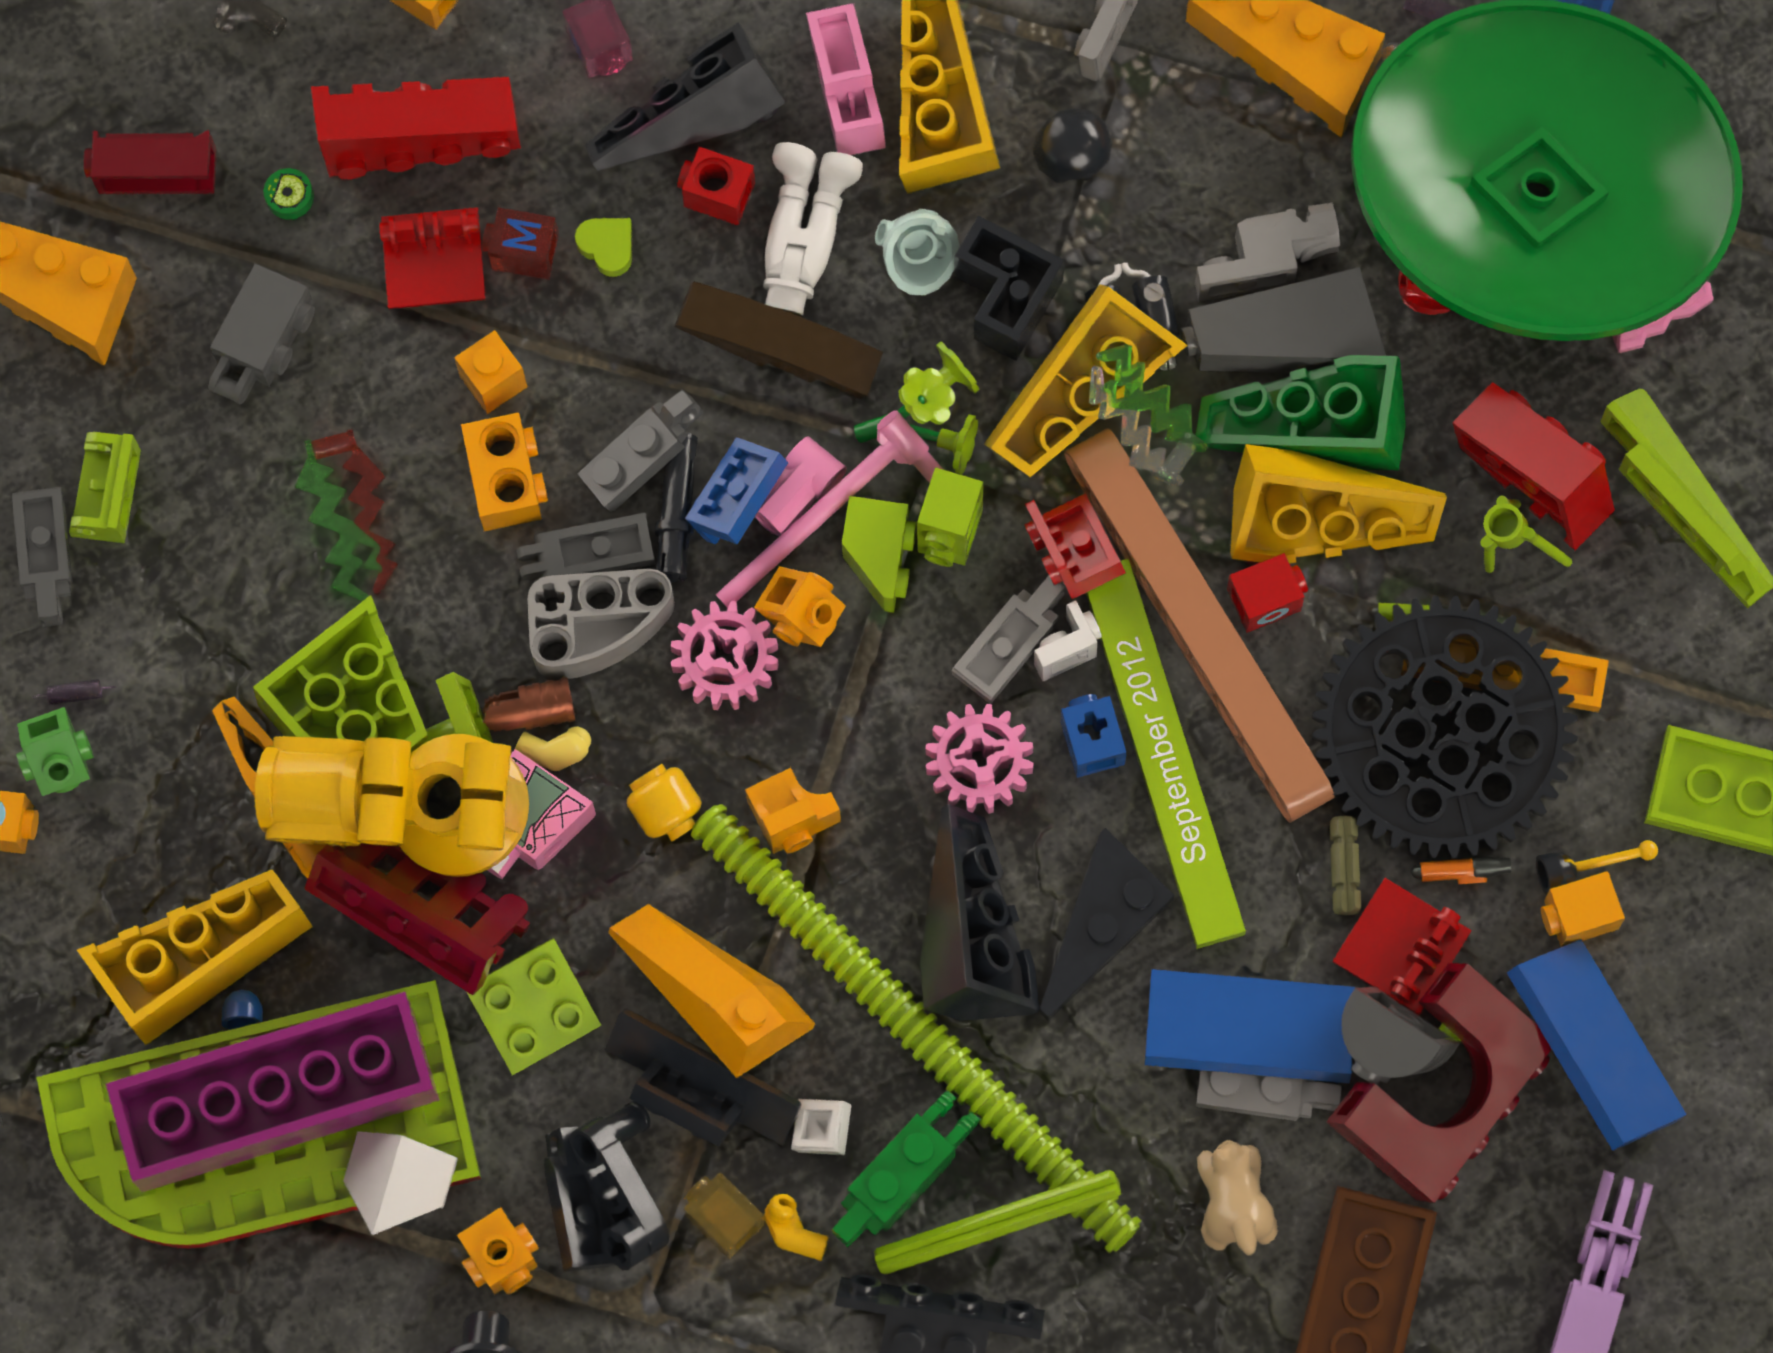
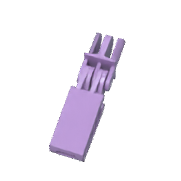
[1550,1170,1654,1353]

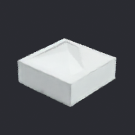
[791,1099,851,1155]

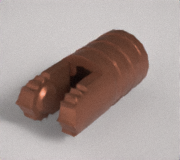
[482,677,576,732]

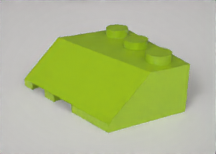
[253,595,428,753]

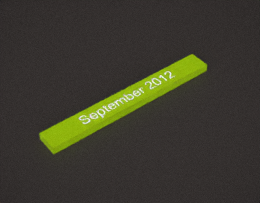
[1086,559,1246,949]

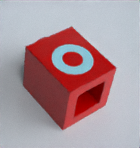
[1227,553,1308,633]

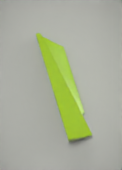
[1600,389,1773,609]

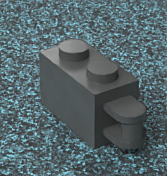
[208,263,315,404]

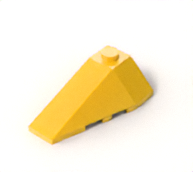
[1230,444,1447,564]

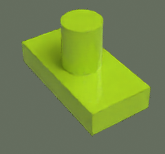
[423,672,493,744]

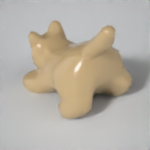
[1197,1140,1278,1255]

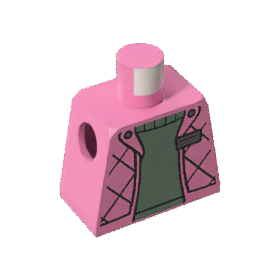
[488,749,596,879]

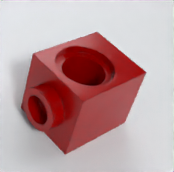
[677,147,756,225]

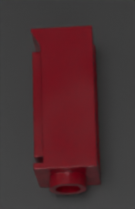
[84,130,216,194]

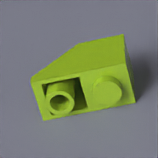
[842,496,917,613]

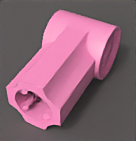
[755,436,847,536]

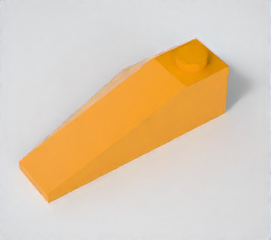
[608,904,815,1078]

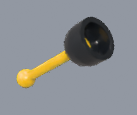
[1536,840,1658,895]

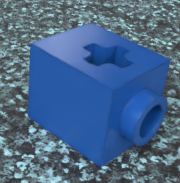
[1060,694,1127,778]

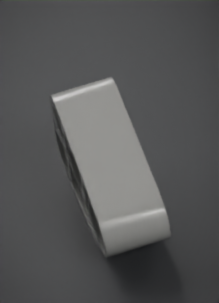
[527,569,675,680]

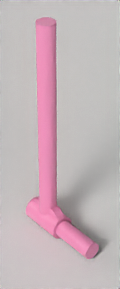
[715,410,944,608]

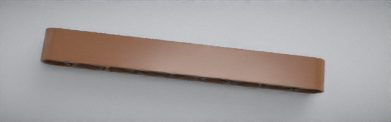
[1064,428,1335,823]

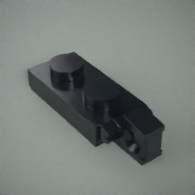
[544,1126,613,1272]

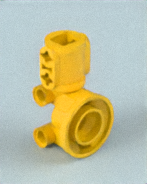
[255,734,529,877]

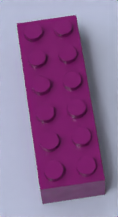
[106,992,439,1192]

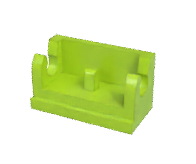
[69,432,141,543]

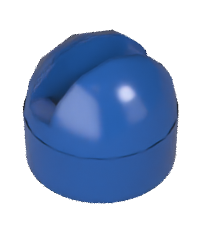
[221,989,263,1030]

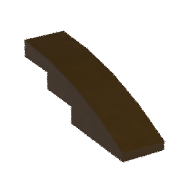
[674,281,883,399]

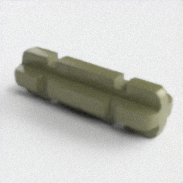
[1329,816,1361,915]

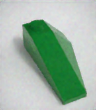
[1194,355,1406,471]

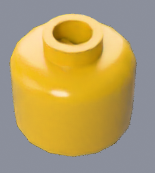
[627,763,702,842]

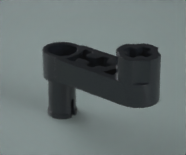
[570,1101,670,1271]

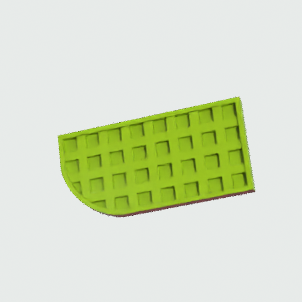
[36,980,481,1248]

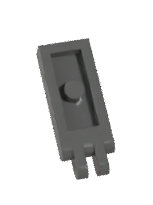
[516,513,655,580]

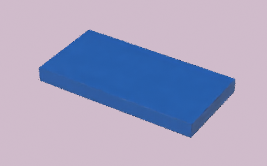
[1507,939,1687,1151]
[1144,969,1355,1083]

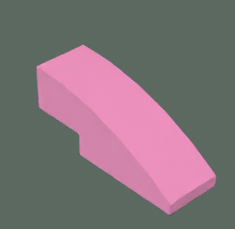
[806,4,886,155]

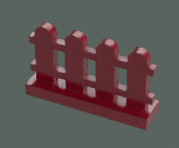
[304,843,530,996]

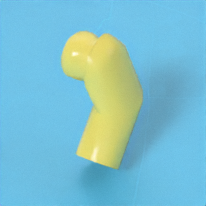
[515,726,591,771]

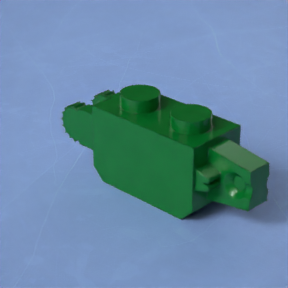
[832,1090,980,1247]

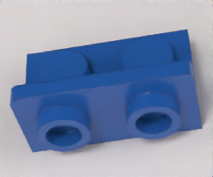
[685,437,788,544]

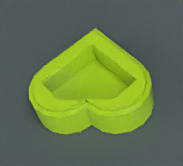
[575,218,632,277]

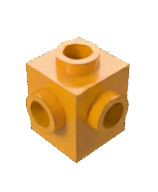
[754,566,846,647]
[457,1207,539,1295]

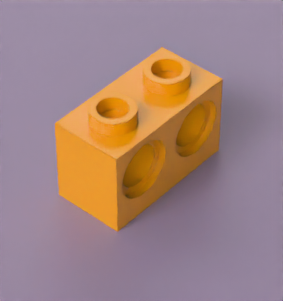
[461,412,548,532]

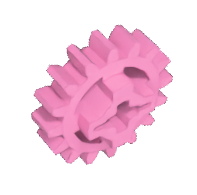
[671,601,779,710]
[925,704,1034,814]

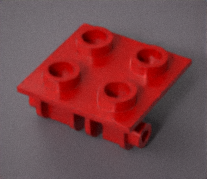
[379,207,486,309]
[1332,878,1472,1015]

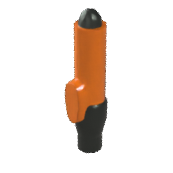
[1411,856,1511,884]

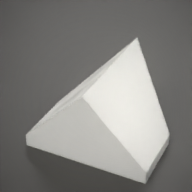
[343,1132,458,1235]

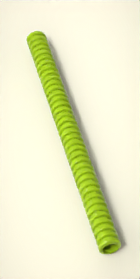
[691,804,1141,1253]

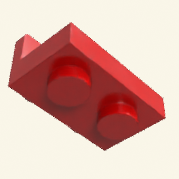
[1024,493,1126,599]

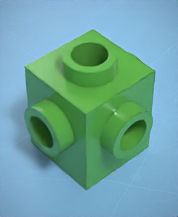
[16,707,94,796]

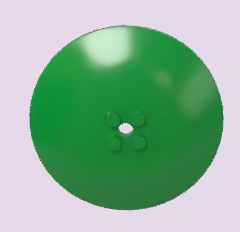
[1351,0,1743,341]

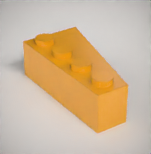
[1186,0,1386,138]
[0,221,137,366]

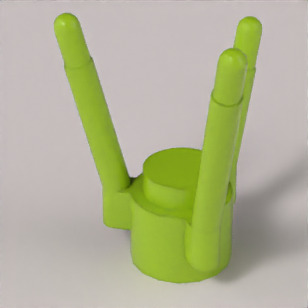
[1480,496,1572,573]

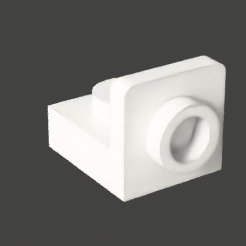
[1034,600,1102,682]

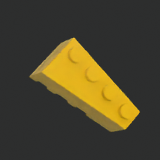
[899,0,1000,194]
[984,284,1188,477]
[77,869,313,1045]

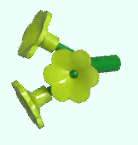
[854,341,980,475]

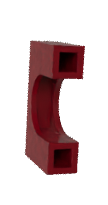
[1326,963,1551,1203]

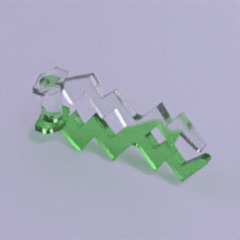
[1089,344,1208,486]

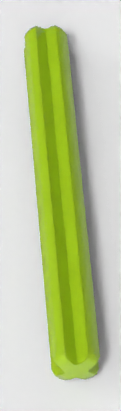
[874,1170,1121,1274]

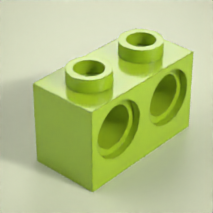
[917,467,983,567]

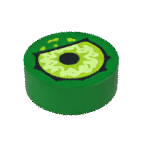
[263,168,314,220]

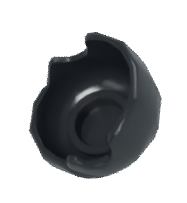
[1033,109,1113,183]

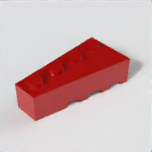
[311,77,521,179]

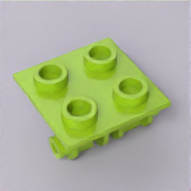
[467,938,602,1076]

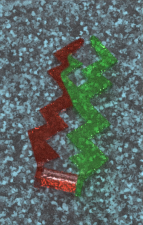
[295,428,398,601]

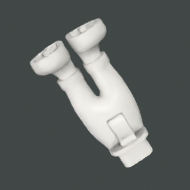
[763,142,863,317]

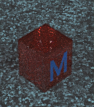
[482,207,559,279]

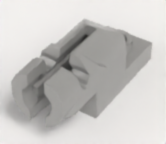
[1195,203,1340,302]

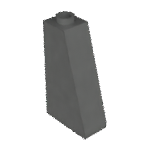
[1181,267,1386,373]

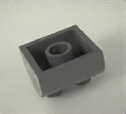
[1341,987,1460,1085]

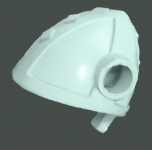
[875,209,960,295]

